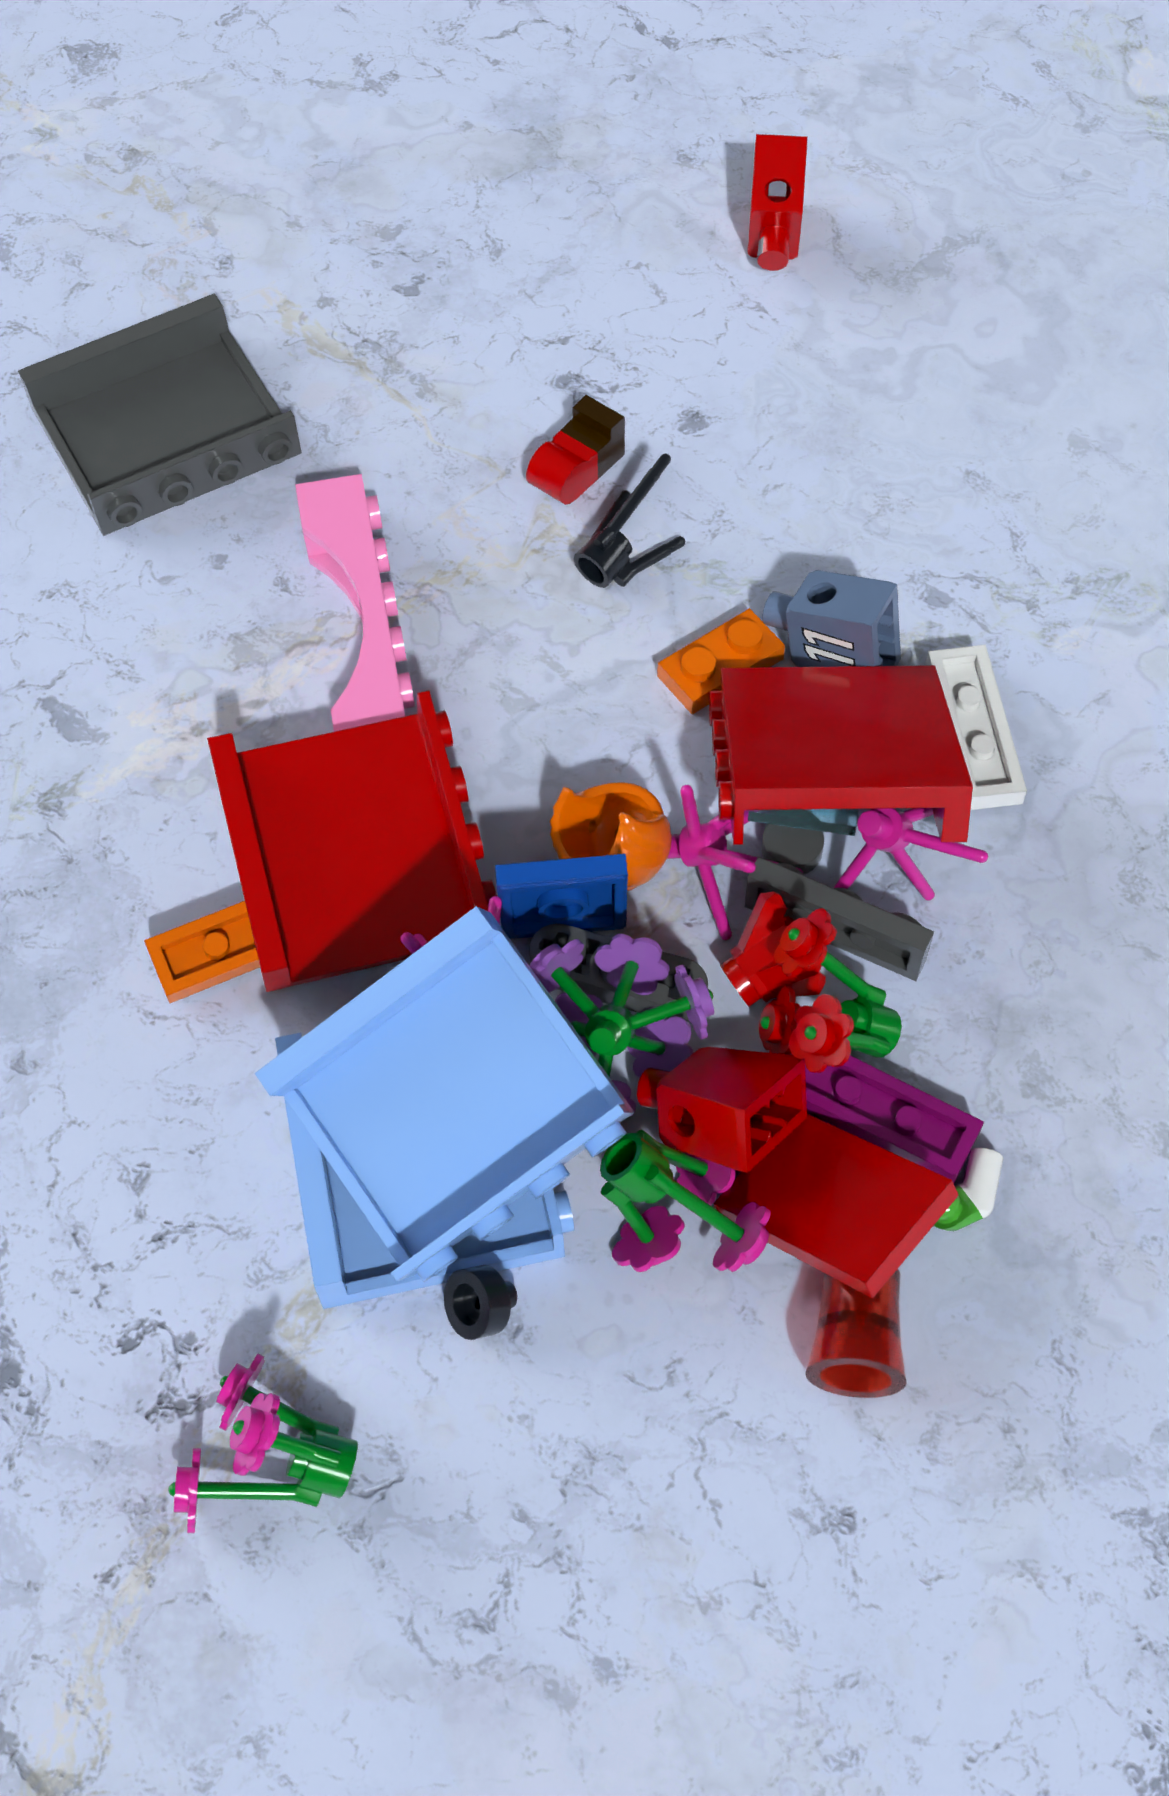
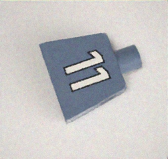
[762,570,901,667]

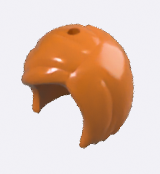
[549,782,672,891]

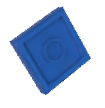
[495,854,628,939]

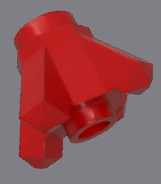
[720,891,826,1007]

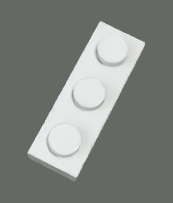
[925,645,1027,810]

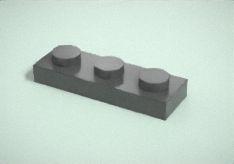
[744,856,934,981]

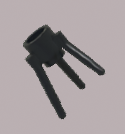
[574,453,686,588]

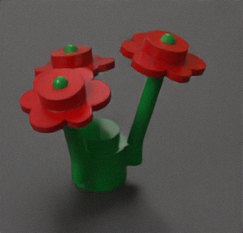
[758,908,902,1073]

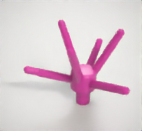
[667,785,803,941]
[833,808,988,901]

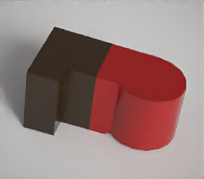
[526,395,625,505]

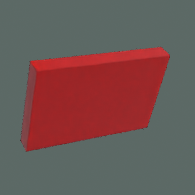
[713,1114,959,1299]

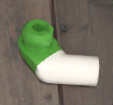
[934,1148,1003,1231]

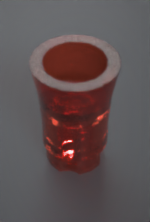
[805,1269,907,1398]

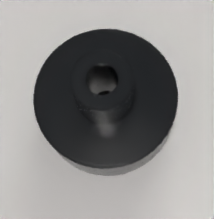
[444,1265,517,1340]

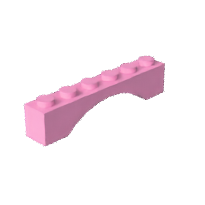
[295,474,415,732]

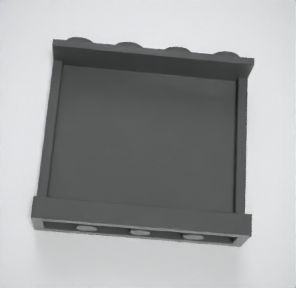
[18,293,302,536]

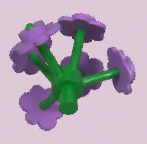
[530,934,714,1117]

